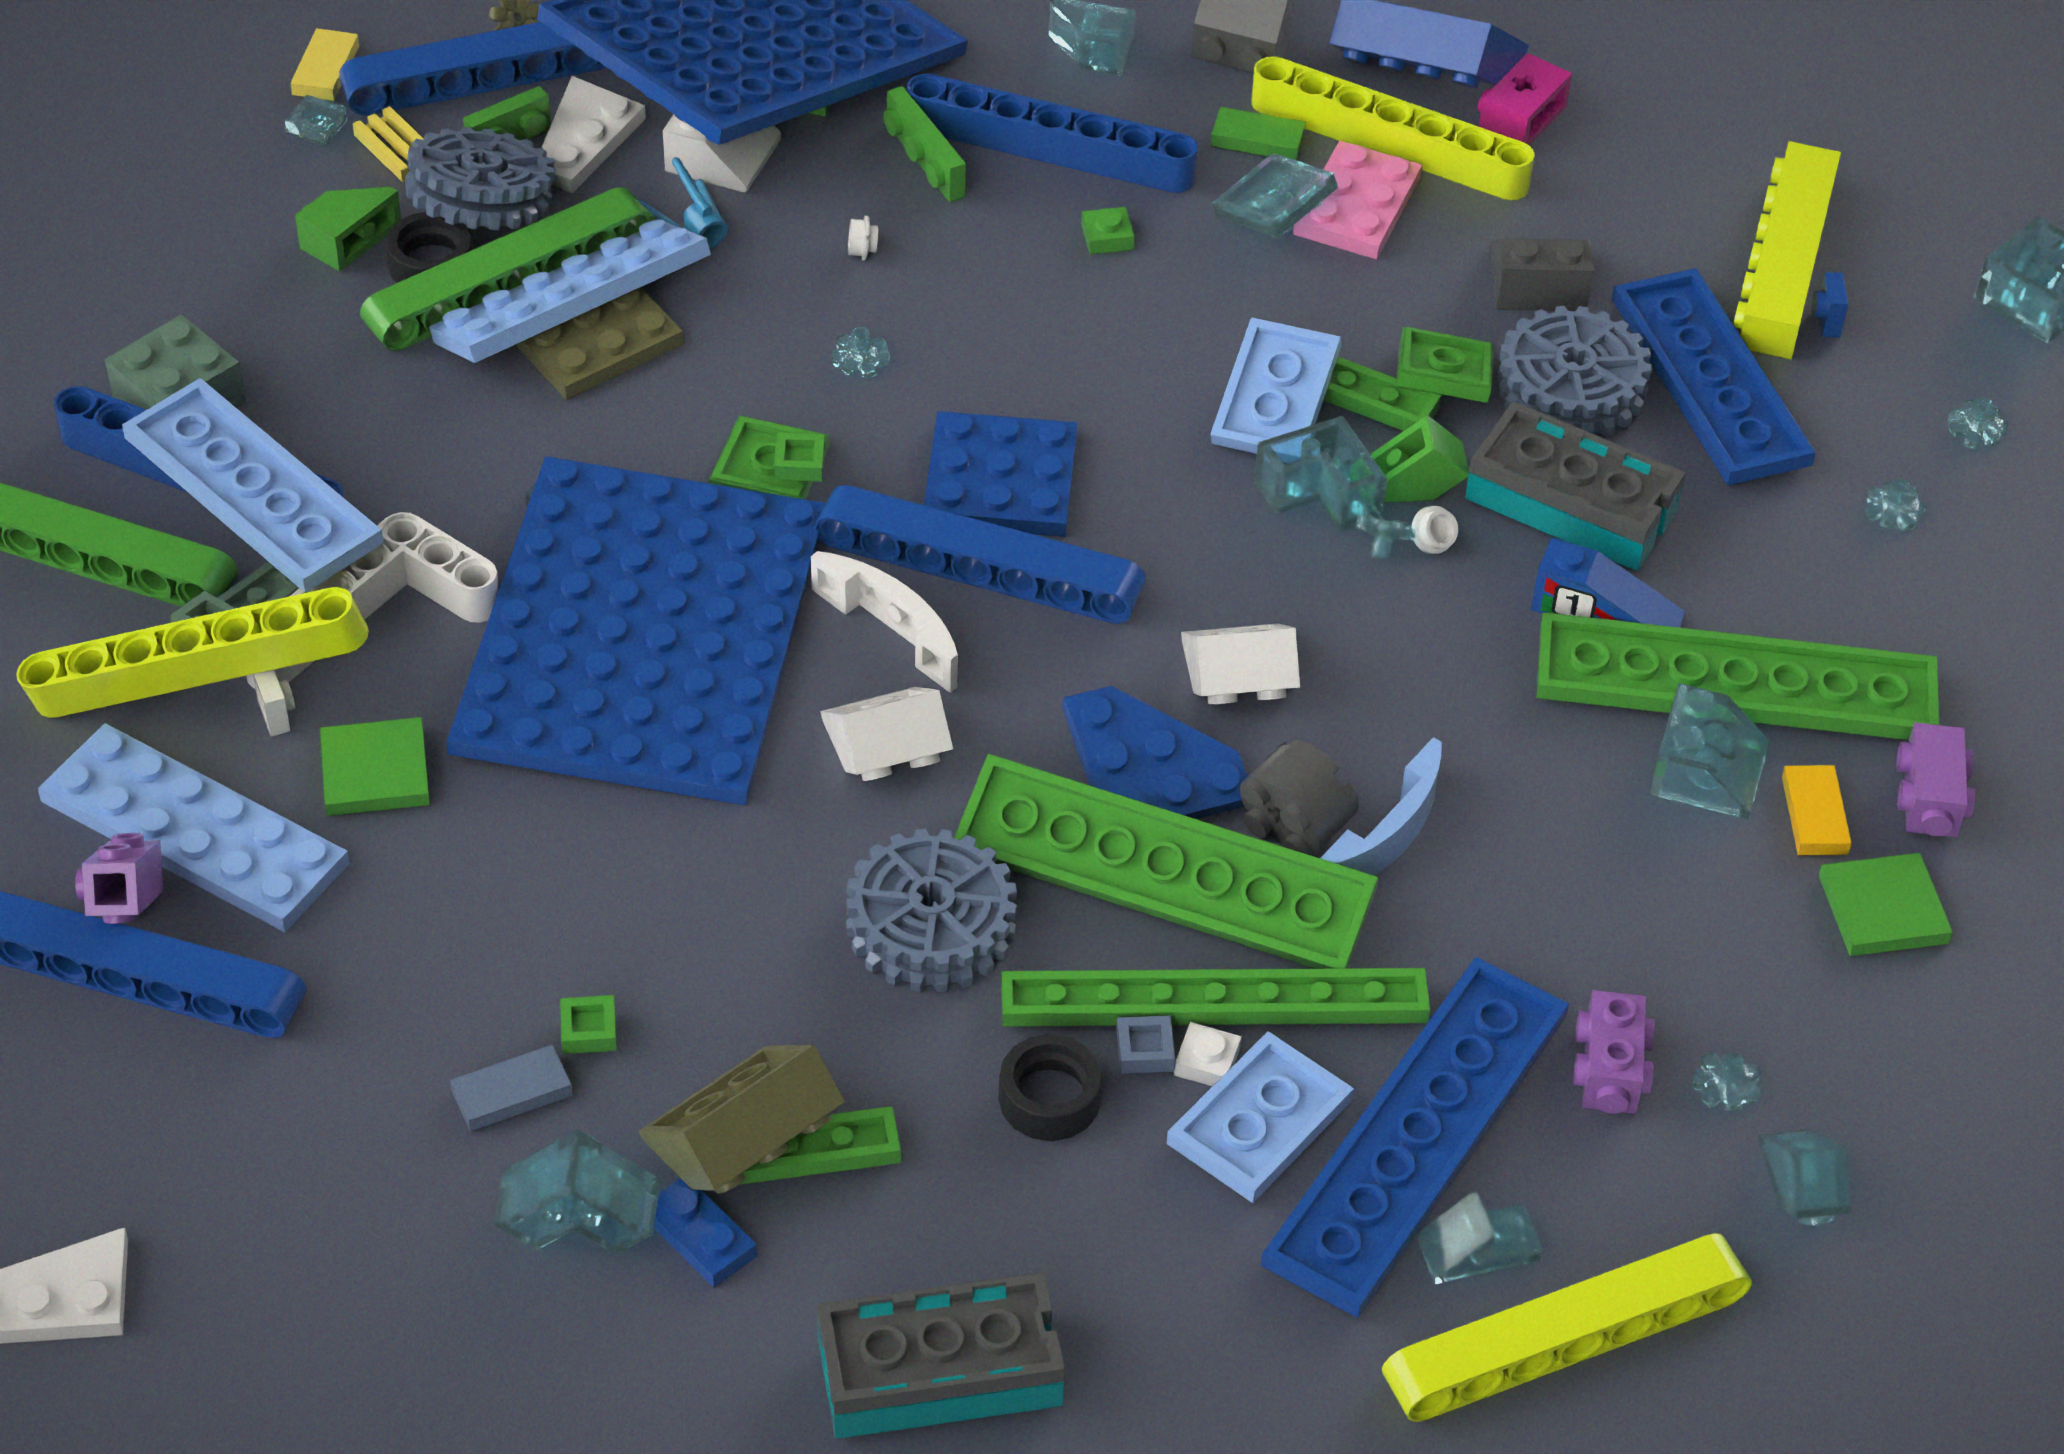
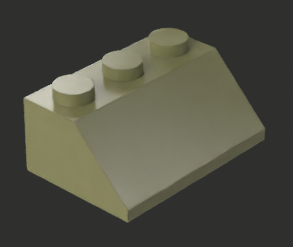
[638,1045,845,1194]

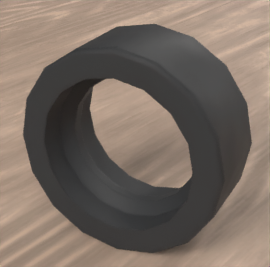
[385,212,474,283]
[998,1034,1103,1141]

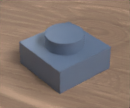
[1116,1016,1175,1074]

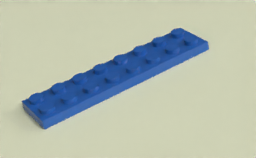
[1261,957,1569,1318]

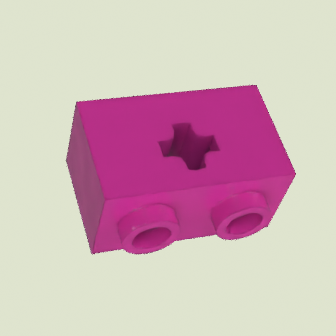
[1477,53,1572,145]

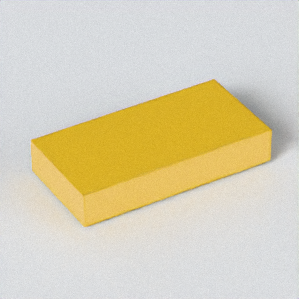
[1782,765,1852,855]

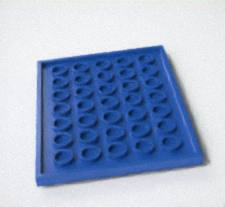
[537,0,968,145]
[446,456,826,806]

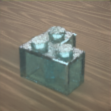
[1974,216,2064,343]
[1254,416,1388,532]
[494,1129,660,1255]

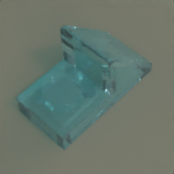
[1417,1192,1543,1284]

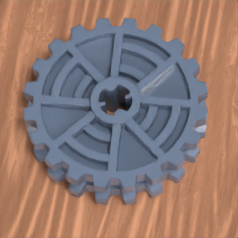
[405,127,556,230]
[1496,306,1652,437]
[846,829,1017,993]

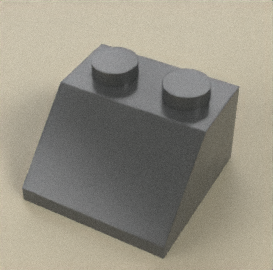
[1192,0,1293,73]
[1490,238,1594,311]

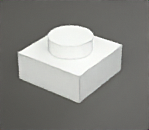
[253,670,295,737]
[1174,1022,1242,1086]

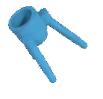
[635,157,729,249]

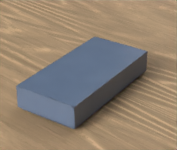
[450,1044,573,1132]

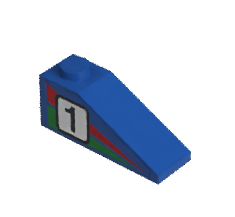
[1531,538,1686,627]

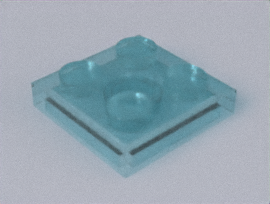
[1212,153,1338,238]

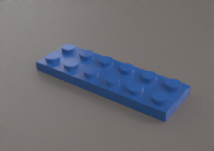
[1611,268,1816,486]

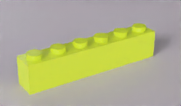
[1733,141,1841,360]

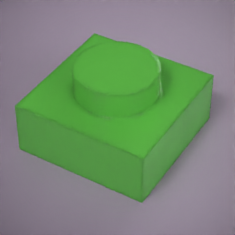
[1081,207,1135,254]
[774,432,825,482]
[560,995,617,1054]

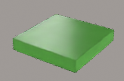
[1396,326,1493,403]
[709,415,829,499]
[320,717,430,816]
[1819,853,1953,956]

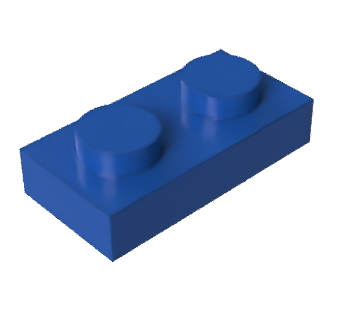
[642,1178,757,1288]

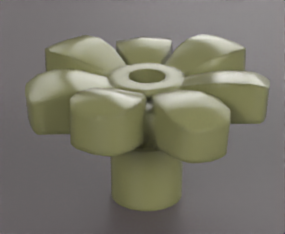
[489,0,540,31]

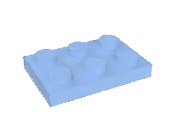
[1210,317,1342,464]
[1167,1031,1354,1203]

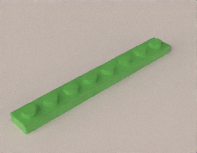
[1001,968,1430,1027]

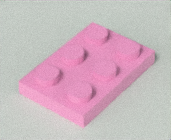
[1293,141,1422,260]

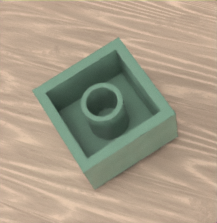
[105,314,246,410]

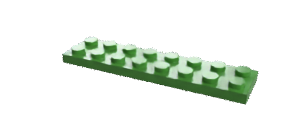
[1536,612,1939,740]
[954,753,1379,969]

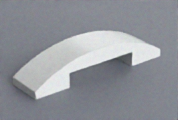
[811,551,958,693]

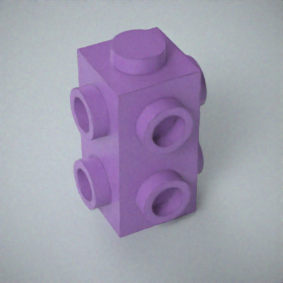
[1896,722,1975,837]
[75,833,164,924]
[1573,990,1655,1114]

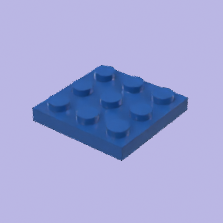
[924,411,1078,537]

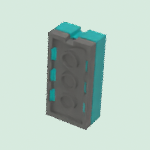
[1465,401,1686,571]
[817,1272,1065,1439]

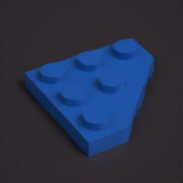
[1061,686,1248,819]

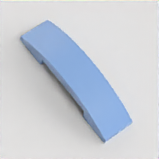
[1320,737,1442,876]

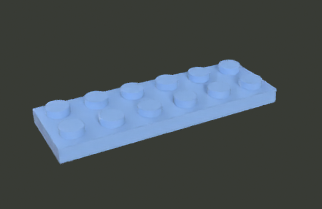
[429,220,711,363]
[122,378,384,593]
[38,723,350,933]

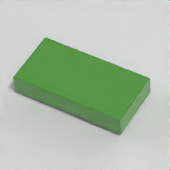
[1210,107,1306,161]

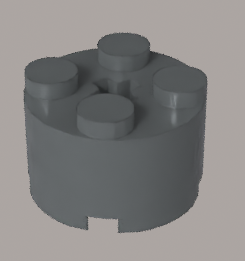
[1240,739,1359,856]

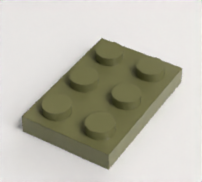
[517,287,684,400]

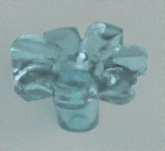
[831,327,890,379]
[1947,397,2008,449]
[1864,478,1926,531]
[1355,514,1416,560]
[1691,1052,1761,1111]

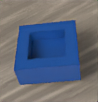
[1812,272,1848,337]

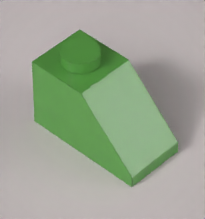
[295,187,401,272]
[1354,415,1469,503]

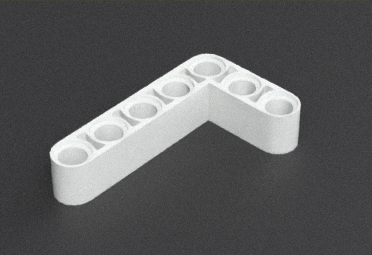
[246,512,499,689]

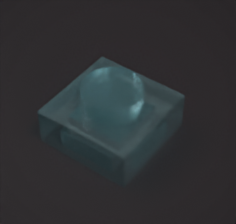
[285,95,347,147]

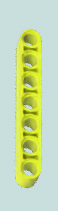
[1251,56,1535,200]
[16,587,369,718]
[1382,1233,1752,1422]

